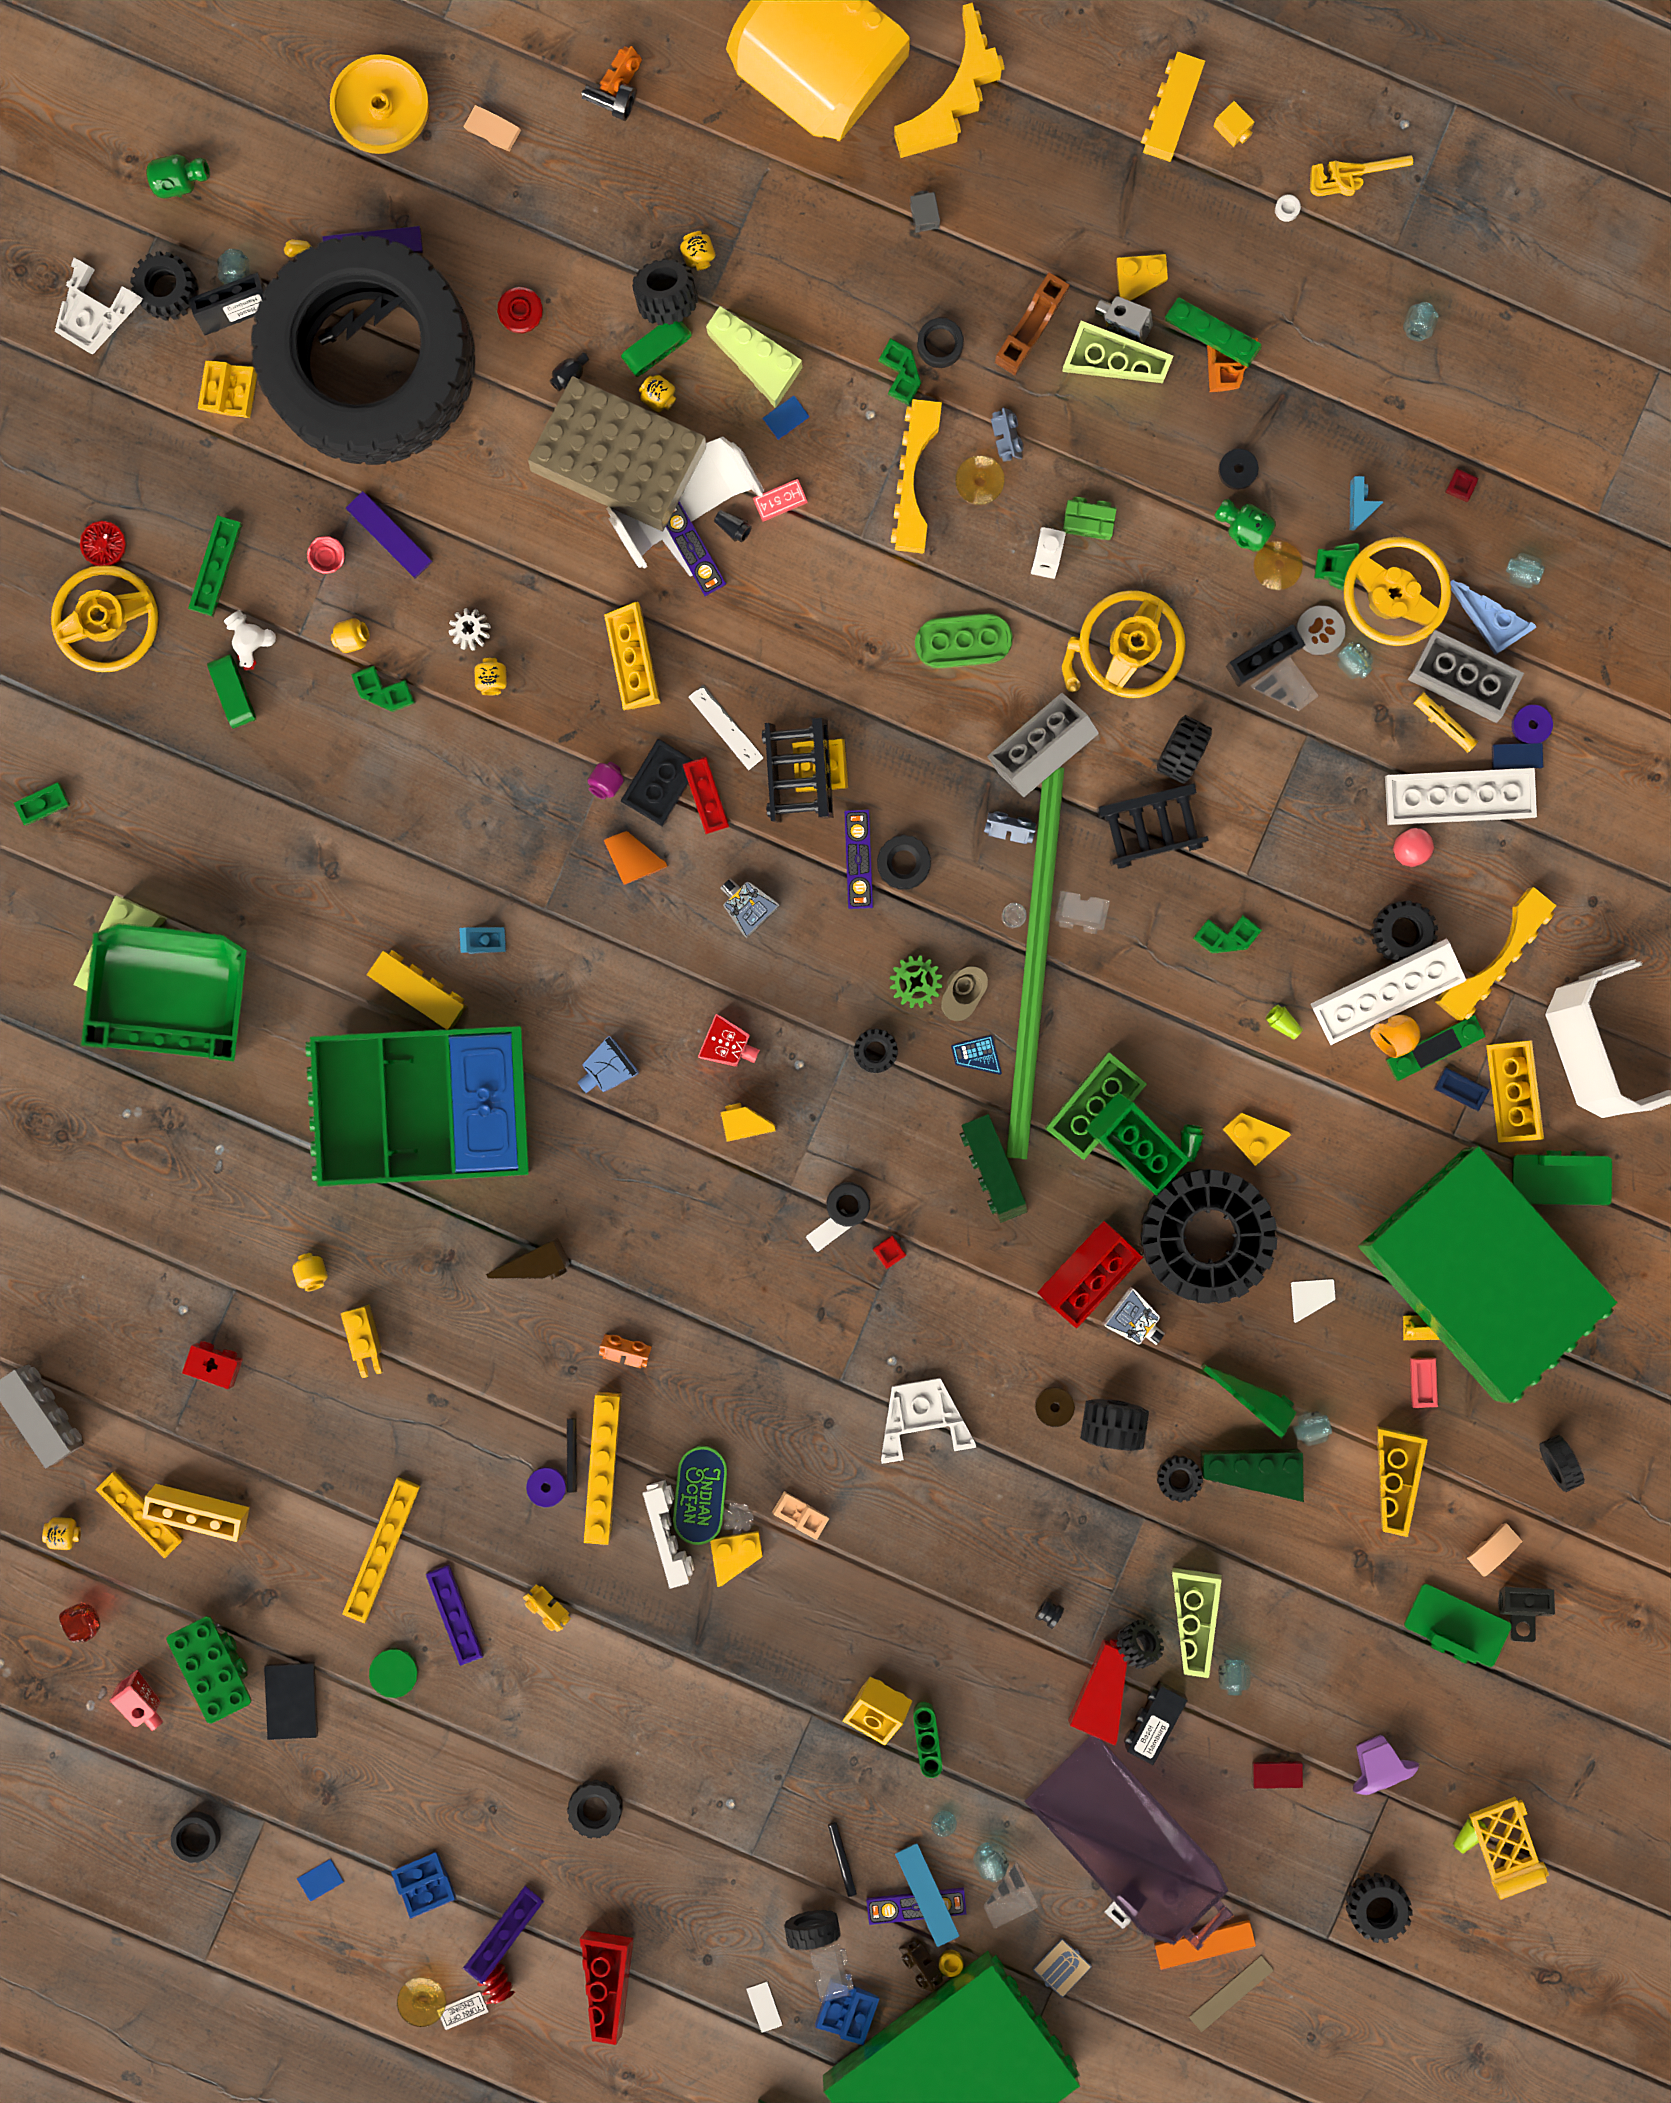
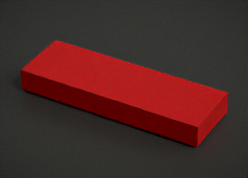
[682,757,729,834]

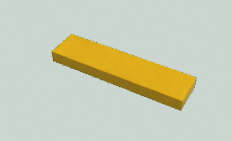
[95,1471,184,1558]

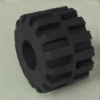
[1080,1399,1149,1451]

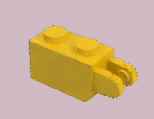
[341,1305,383,1378]

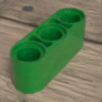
[621,321,692,377]
[207,654,256,729]
[913,1702,942,1778]

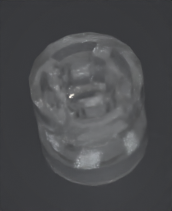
[1001,903,1027,929]

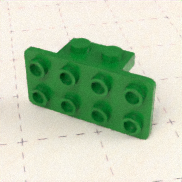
[1512,1150,1612,1205]
[1404,1583,1512,1667]
[166,1616,252,1724]

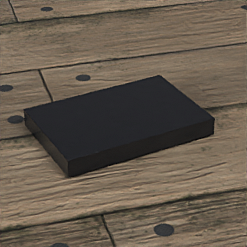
[620,739,694,827]
[264,1662,318,1740]

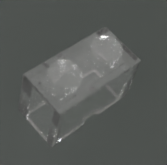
[1054,891,1110,934]
[810,1944,854,2002]

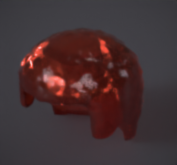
[59,1603,101,1643]

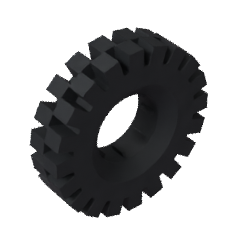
[1140,1169,1278,1304]

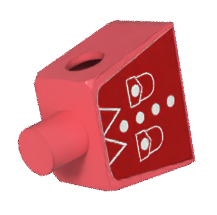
[698,1014,760,1067]
[110,1670,163,1731]

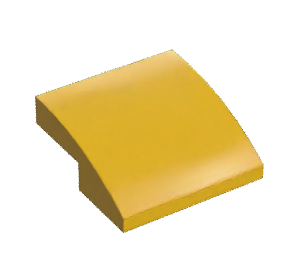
[198,360,257,418]
[792,739,848,792]

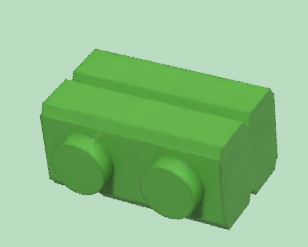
[1062,497,1116,540]

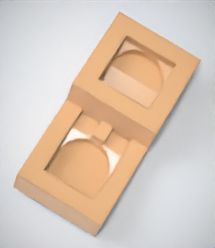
[463,105,521,152]
[772,1491,829,1540]
[1467,1523,1523,1577]

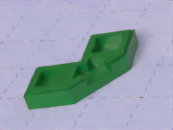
[878,338,921,406]
[351,666,415,712]
[1192,915,1262,954]

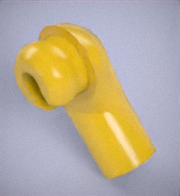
[284,239,311,257]

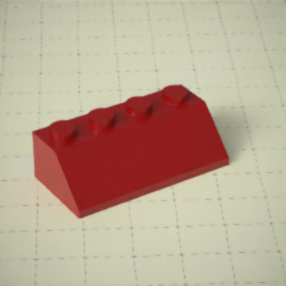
[1037,1221,1143,1329]

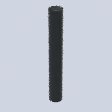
[567,1418,577,1493]
[828,1822,857,1897]

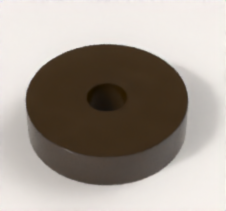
[1035,1387,1075,1427]

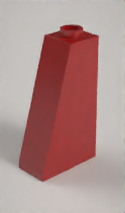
[1068,1639,1127,1745]

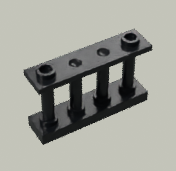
[762,718,834,823]
[1097,784,1209,869]

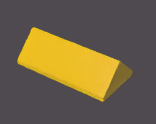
[604,602,661,710]
[1486,1041,1544,1143]

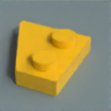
[1116,254,1168,301]
[1222,1113,1291,1166]
[710,1531,763,1587]

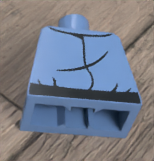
[578,1036,639,1093]

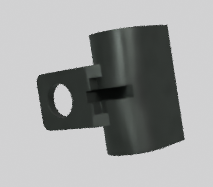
[1498,1587,1555,1642]

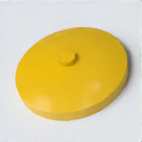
[330,54,429,154]

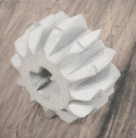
[449,608,491,651]

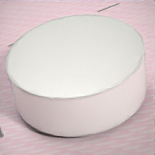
[1275,195,1301,222]

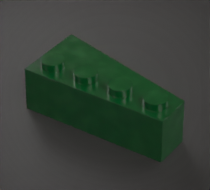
[959,1114,1027,1223]
[1200,1449,1304,1502]

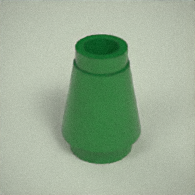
[1180,1124,1205,1162]

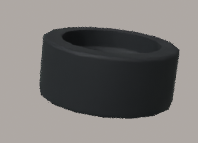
[917,318,964,368]
[171,1812,220,1863]

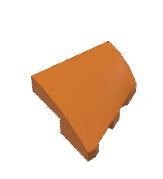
[1207,338,1258,392]
[604,831,668,885]

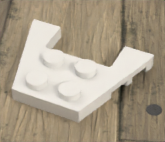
[55,258,143,354]
[881,1378,976,1464]

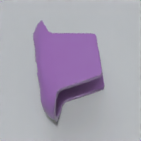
[1353,1735,1419,1795]

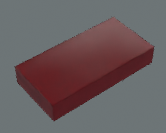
[1252,1761,1303,1789]

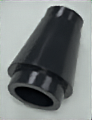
[714,510,752,543]

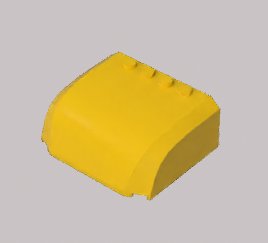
[726,0,910,141]

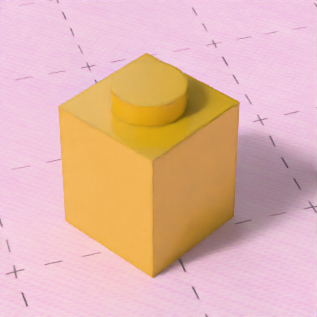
[1213,101,1254,147]

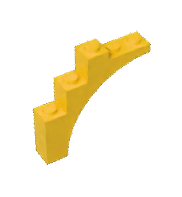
[894,3,1004,158]

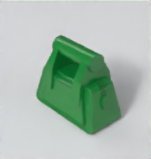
[1314,543,1360,591]

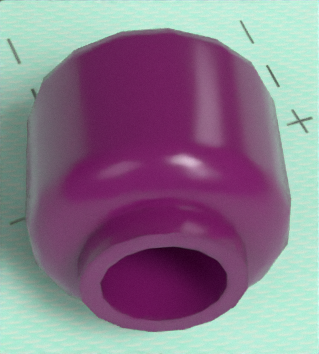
[587,762,624,800]

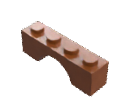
[995,272,1070,376]

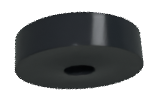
[1218,449,1259,490]

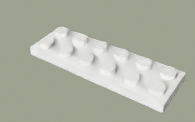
[1385,768,1537,825]
[1311,939,1466,1045]

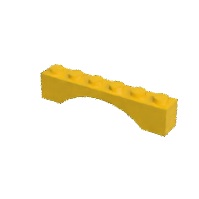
[891,399,942,554]
[1435,887,1556,1020]
[584,1392,622,1545]

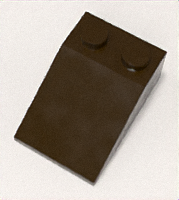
[486,1238,571,1280]

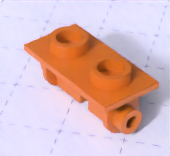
[599,46,642,97]
[599,1334,652,1369]

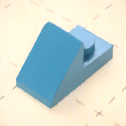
[1350,476,1383,530]
[459,927,506,954]

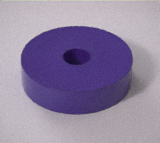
[1512,705,1553,744]
[526,1467,566,1507]

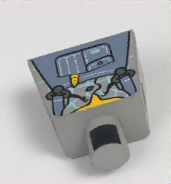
[1095,296,1153,344]
[720,878,780,938]

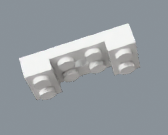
[643,1480,695,1588]

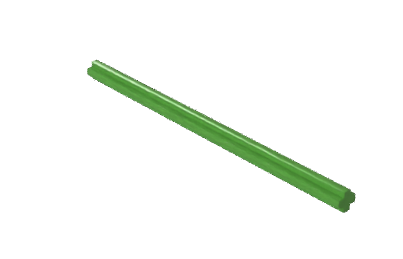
[1006,767,1064,1159]

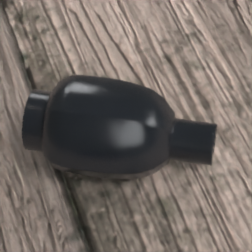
[549,353,589,392]

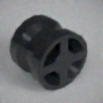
[1035,1597,1064,1629]

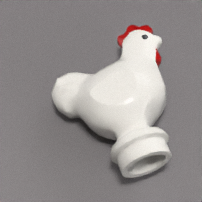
[224,610,276,671]

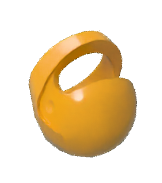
[1370,1015,1420,1058]

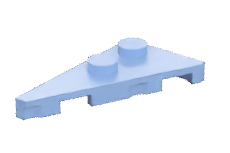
[1450,580,1536,655]

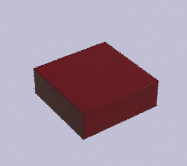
[1445,468,1479,502]

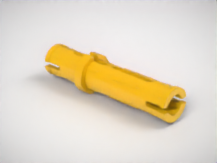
[1413,692,1478,753]

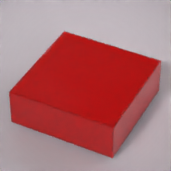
[873,1235,907,1270]

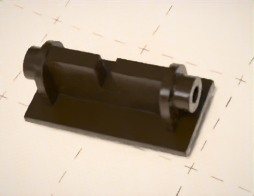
[899,1939,943,1992]

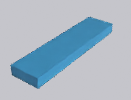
[895,1843,960,1947]

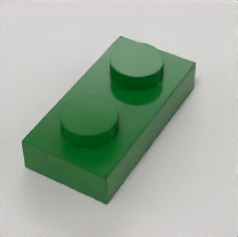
[14,782,70,826]

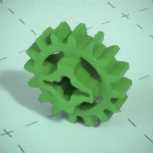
[890,956,942,1009]

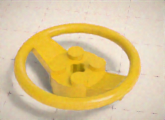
[1344,537,1451,646]
[51,565,158,672]
[1079,590,1186,698]

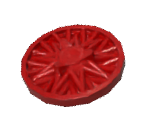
[497,287,543,334]
[80,521,126,566]

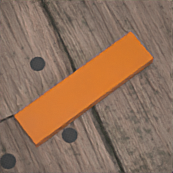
[1154,1920,1256,1970]

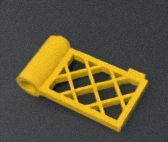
[1469,1797,1549,1900]

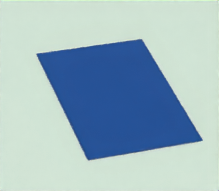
[763,396,809,440]
[297,1859,344,1902]

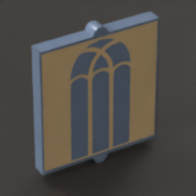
[1033,1938,1092,1998]

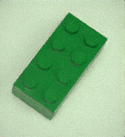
[1085,1092,1190,1196]

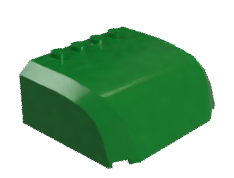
[81,924,247,1062]

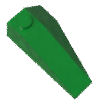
[1200,1363,1297,1438]

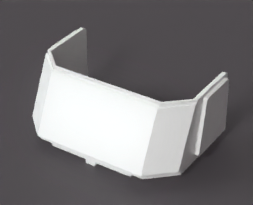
[606,437,764,568]
[1545,960,1671,1118]

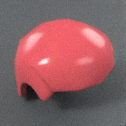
[307,536,345,574]
[1393,828,1434,867]

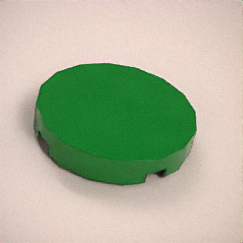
[369,1648,419,1698]

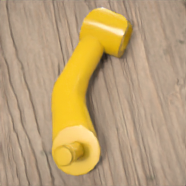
[1062,637,1081,692]

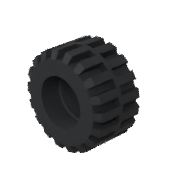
[130,251,199,321]
[632,258,698,325]
[1157,715,1212,784]
[1371,901,1438,963]
[1346,1873,1413,1943]

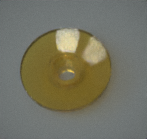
[955,456,1005,505]
[1253,541,1303,590]
[397,1977,446,2027]

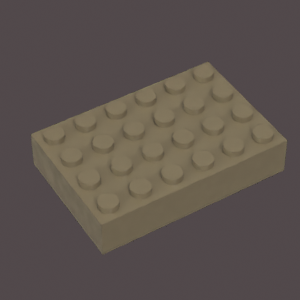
[528,376,706,532]

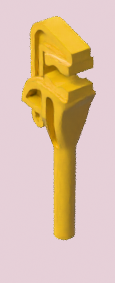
[1310,155,1413,197]

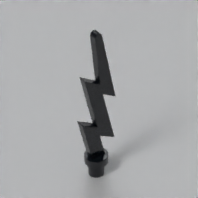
[318,295,404,345]

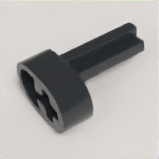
[581,83,637,121]

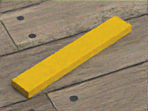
[342,1477,420,1623]

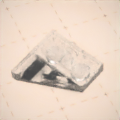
[1251,657,1318,711]
[983,1862,1038,1929]

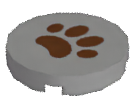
[1296,606,1345,655]

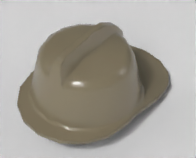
[942,966,988,1021]

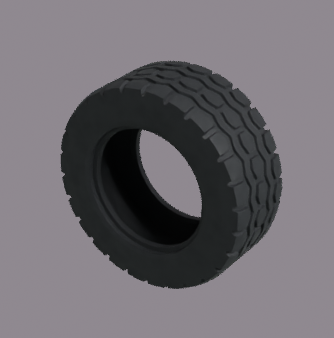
[251,235,475,465]

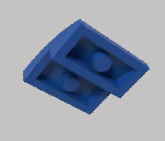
[391,1852,457,1919]
[815,1978,879,2045]

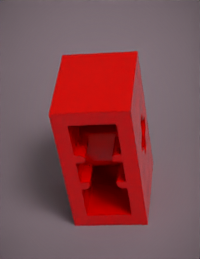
[182,1341,243,1389]

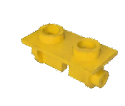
[1403,1315,1440,1340]
[523,1584,571,1632]

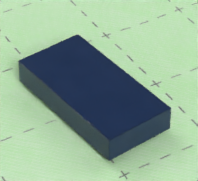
[1492,743,1543,770]
[1433,1067,1490,1111]

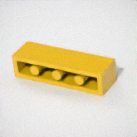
[1141,51,1205,162]
[367,950,468,1030]
[142,1483,250,1542]

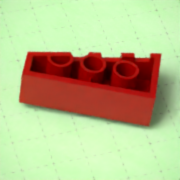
[580,1930,634,2045]

